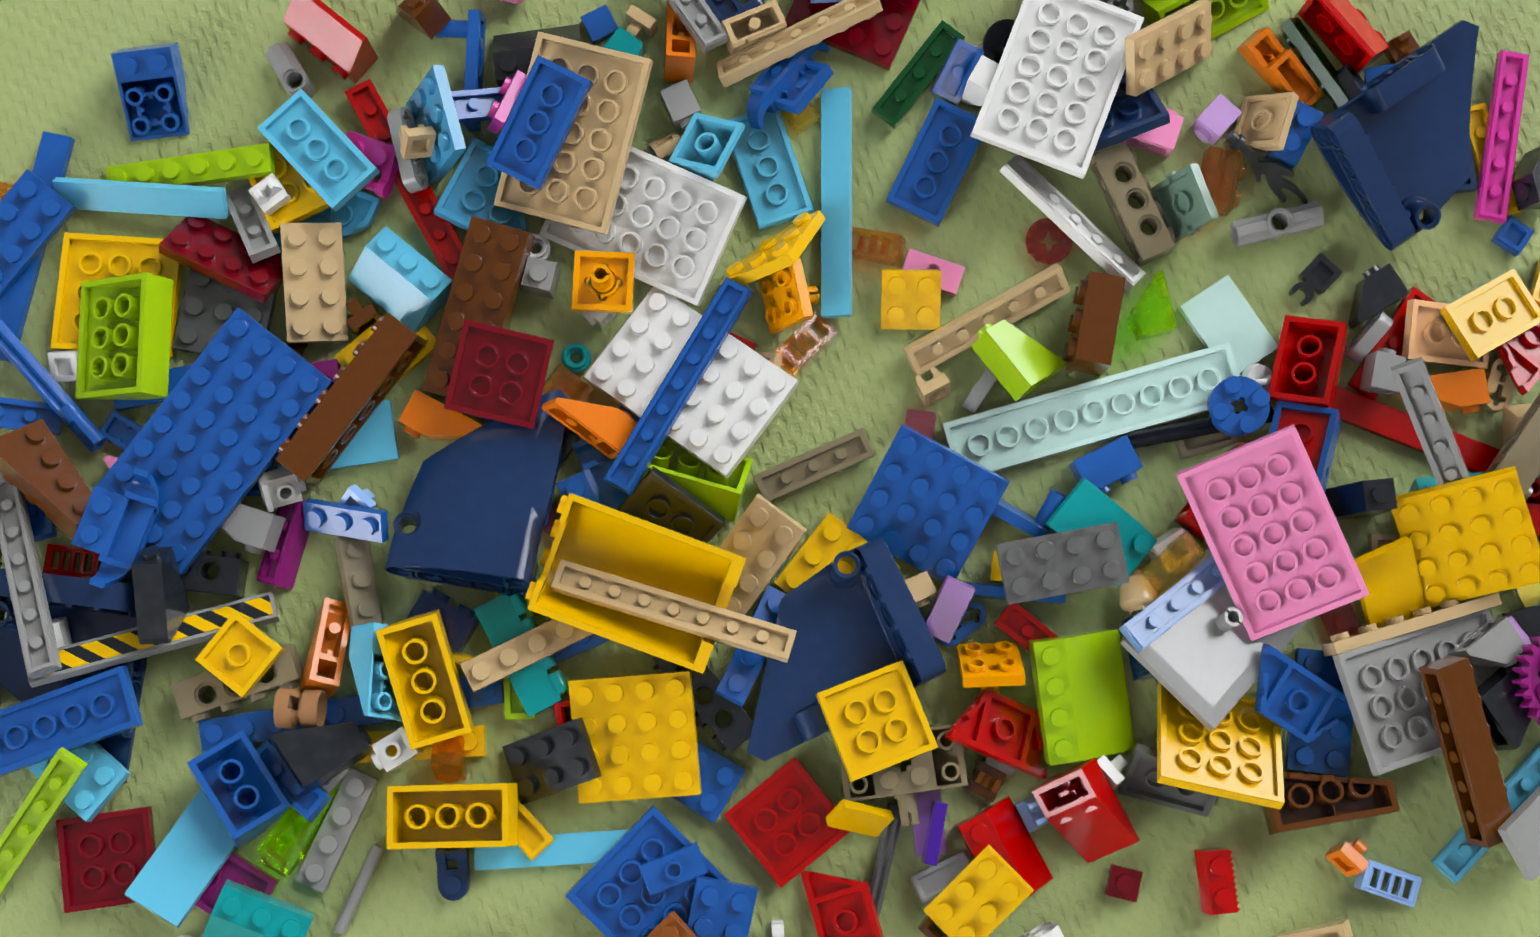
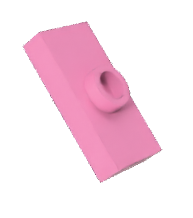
[902,248,965,296]

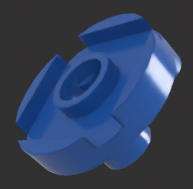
[1207,376,1270,437]

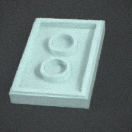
[1178,275,1278,374]

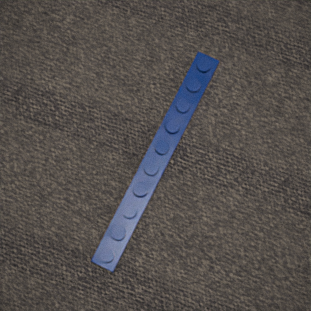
[198,678,504,751]

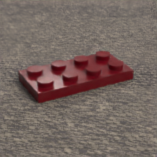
[159,217,283,303]

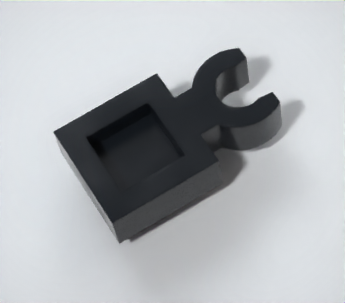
[1288,253,1343,306]

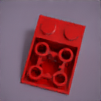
[1031,757,1140,863]

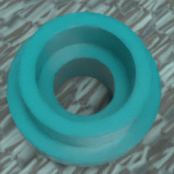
[561,343,591,373]

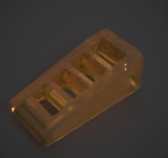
[852,226,906,268]
[775,312,837,376]

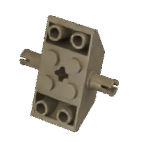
[838,724,968,827]

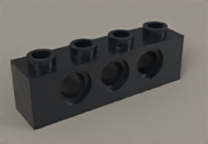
[119,547,249,597]
[653,656,753,753]

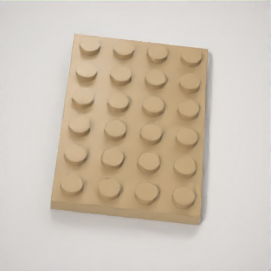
[494,31,653,235]

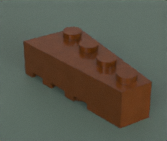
[0,419,92,541]
[1263,772,1400,835]

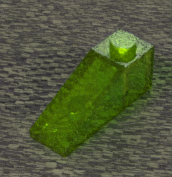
[257,788,339,879]

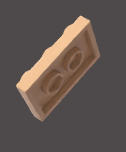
[1402,299,1489,369]

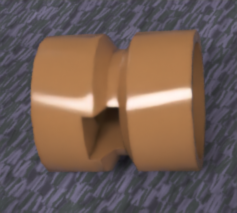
[273,688,327,729]

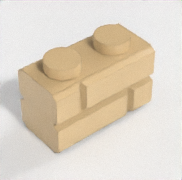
[721,0,787,55]

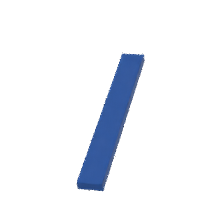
[0,131,75,363]
[603,277,753,497]

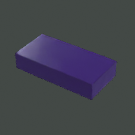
[922,801,948,866]

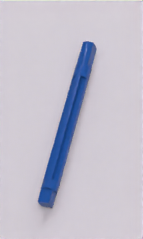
[0,319,106,453]

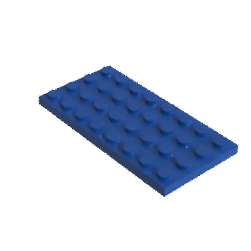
[97,307,335,574]

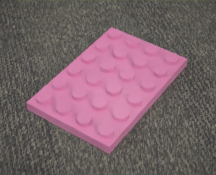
[1176,424,1370,641]

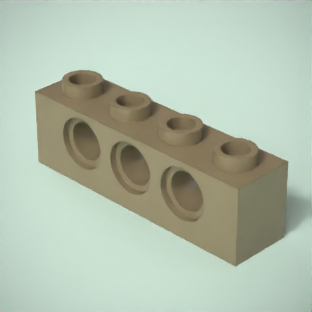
[1089,142,1176,267]
[170,643,303,723]

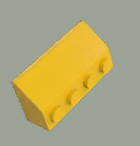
[375,609,474,750]

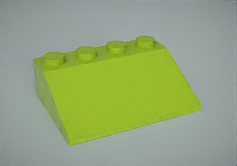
[75,272,173,400]
[1028,629,1135,765]

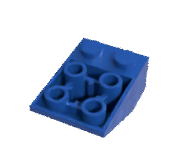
[111,42,190,142]

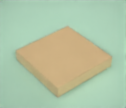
[1229,92,1299,153]

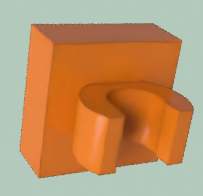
[1325,838,1370,878]

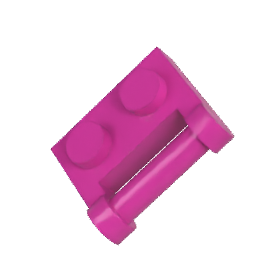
[347,131,398,199]

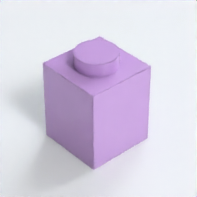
[1191,93,1242,146]

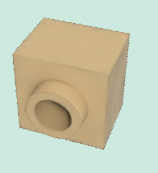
[905,571,937,608]

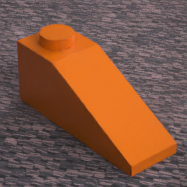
[663,2,696,83]
[1396,368,1491,415]
[398,389,483,440]
[541,397,637,459]
[299,597,350,700]

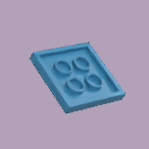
[406,65,466,184]

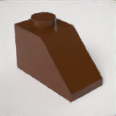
[396,0,451,40]

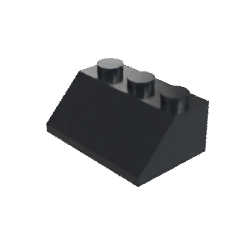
[493,24,582,87]

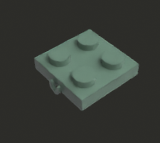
[1150,163,1219,241]

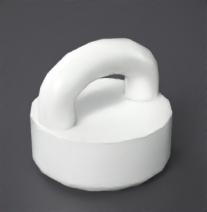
[1241,363,1272,391]

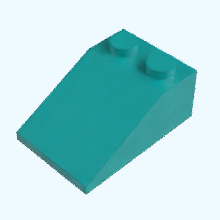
[1045,478,1158,587]

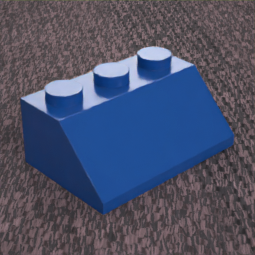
[187,730,291,848]

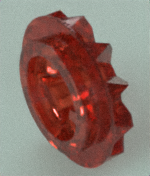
[1025,218,1073,265]

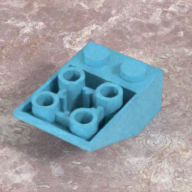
[349,622,402,721]

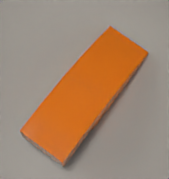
[1237,27,1324,106]

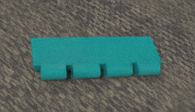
[473,593,569,717]

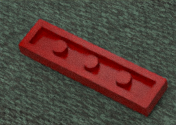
[1347,287,1436,400]

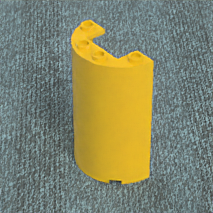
[525,493,747,674]

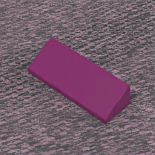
[256,499,310,590]

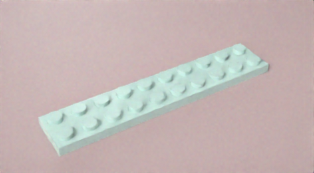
[942,342,1242,472]

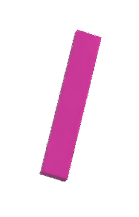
[1473,50,1530,224]

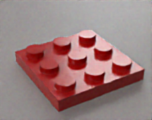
[723,757,850,888]

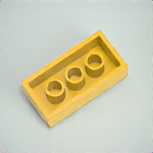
[387,783,518,849]

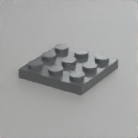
[172,268,279,354]

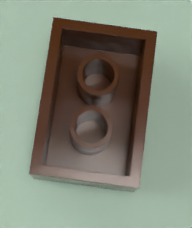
[1062,271,1126,376]

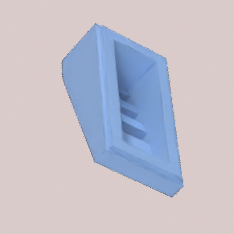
[1353,859,1422,908]

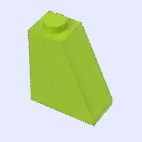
[971,320,1066,401]

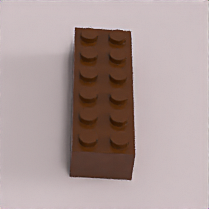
[422,216,535,397]
[276,313,427,485]

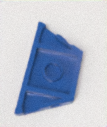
[1255,643,1351,744]

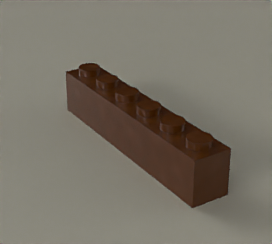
[1419,656,1513,848]

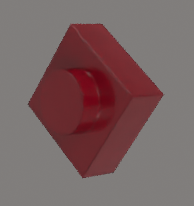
[1104,864,1143,902]

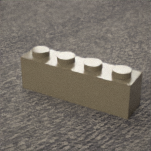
[1485,393,1540,500]

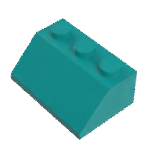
[202,879,314,937]

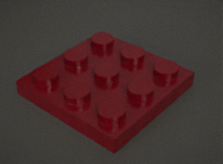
[444,319,554,429]
[56,806,156,913]

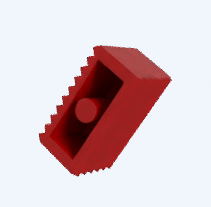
[1194,847,1240,915]

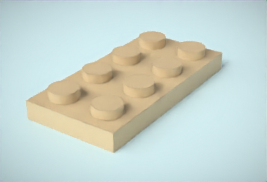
[1125,0,1212,97]
[280,222,348,344]
[719,494,807,615]

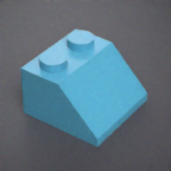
[668,113,745,181]

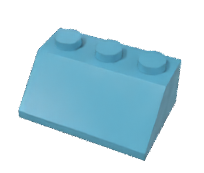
[348,226,453,333]

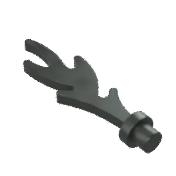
[1225,131,1308,204]

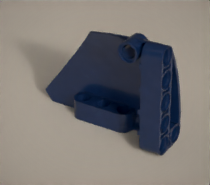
[1310,20,1479,251]
[385,388,568,597]
[747,537,946,762]
[0,568,147,785]

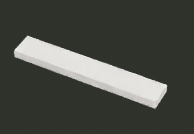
[1000,154,1146,292]

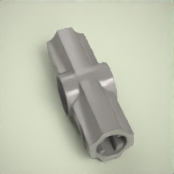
[1230,201,1324,248]

